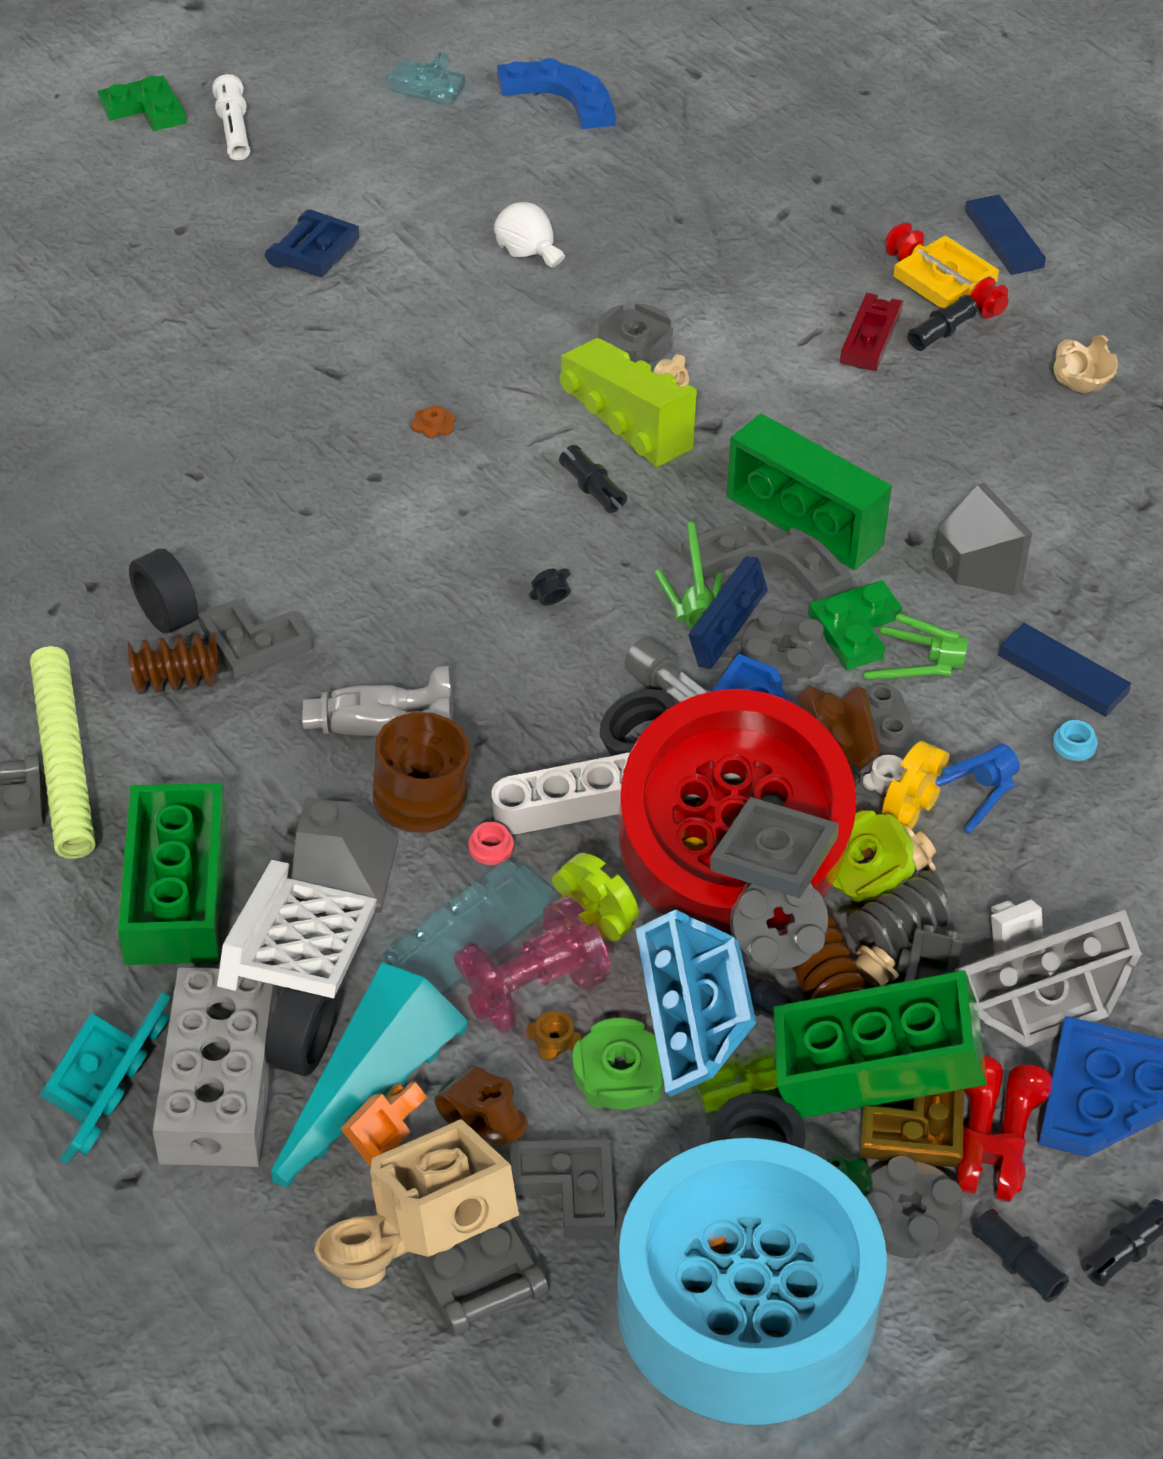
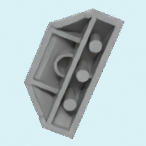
[955,909,1142,1048]

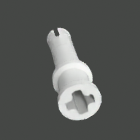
[212,74,250,161]

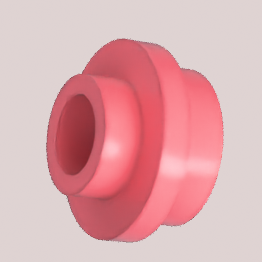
[468,822,514,865]

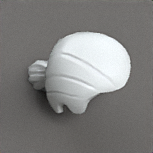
[494,202,565,268]

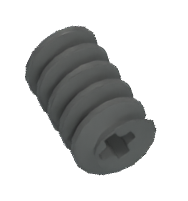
[847,871,951,958]

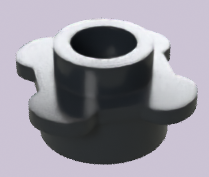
[529,568,571,606]

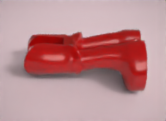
[958,1055,1052,1202]

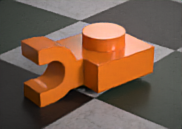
[340,1082,427,1166]

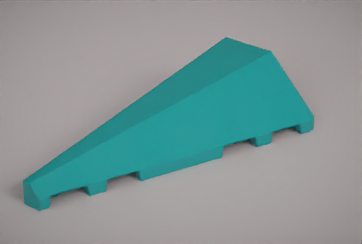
[271,962,468,1188]

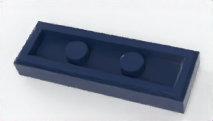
[965,194,1046,275]
[688,556,768,669]
[998,623,1131,717]

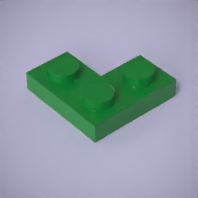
[97,75,186,131]
[808,580,903,671]

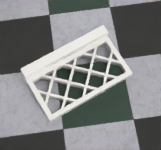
[217,860,377,998]

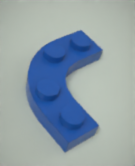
[497,58,616,129]

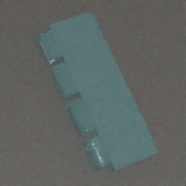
[383,859,562,996]

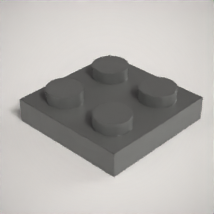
[710,797,839,899]

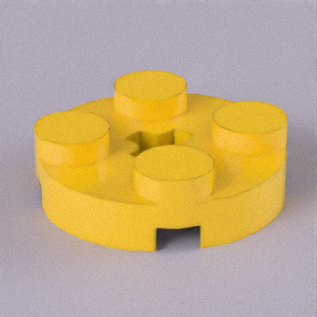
[882,741,950,830]

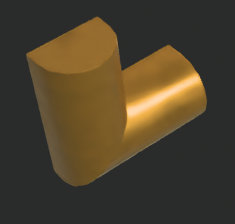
[859,1089,964,1168]

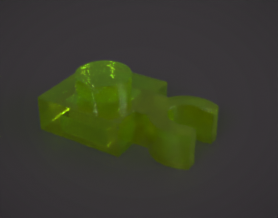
[693,1055,777,1113]

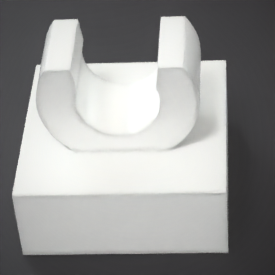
[991,900,1043,954]

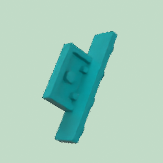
[39,992,171,1165]

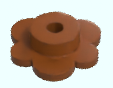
[411,405,455,438]

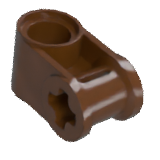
[434,1065,528,1145]

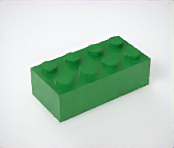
[726,413,892,571]
[118,783,227,965]
[773,970,987,1118]

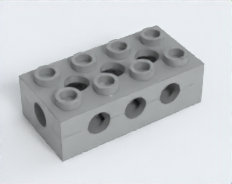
[153,968,278,1167]

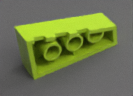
[559,337,697,468]

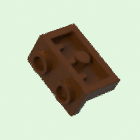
[798,685,881,771]

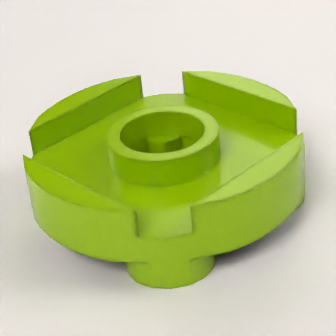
[833,811,916,904]
[552,853,639,941]

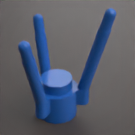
[935,743,1020,833]

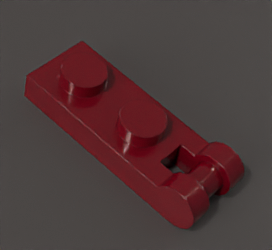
[840,292,904,371]

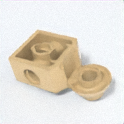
[314,1119,519,1289]

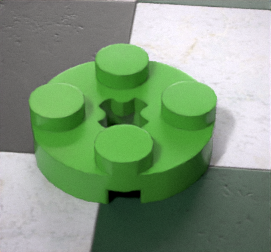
[572,1018,664,1110]

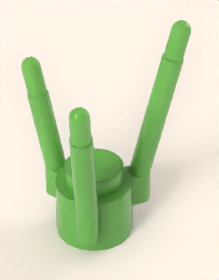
[654,521,723,628]
[863,613,968,680]

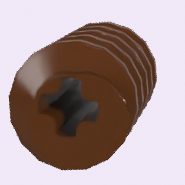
[128,632,220,695]
[792,917,865,1000]

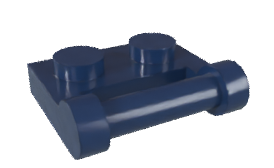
[265,209,359,278]

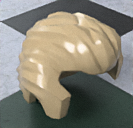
[1054,335,1118,394]

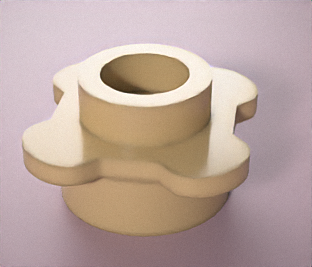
[654,354,689,387]
[904,825,936,873]
[855,945,899,987]

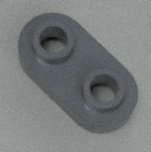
[865,684,916,758]

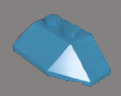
[636,910,756,1097]

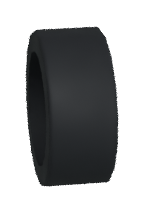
[129,549,198,633]
[600,689,676,756]
[266,987,337,1076]
[709,1093,806,1149]

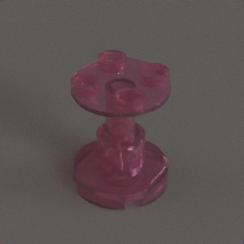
[454,896,610,1033]

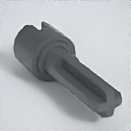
[625,638,708,702]

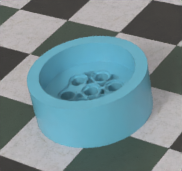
[616,1138,887,1425]

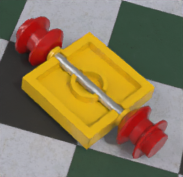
[886,222,1009,319]

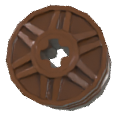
[373,712,470,833]

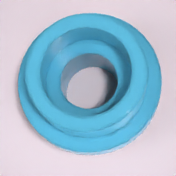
[1053,720,1098,761]

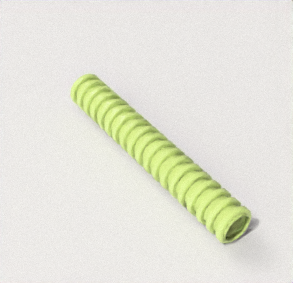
[30,646,96,859]

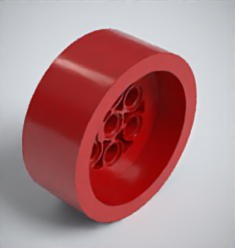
[618,689,856,936]

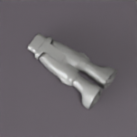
[302,665,453,736]

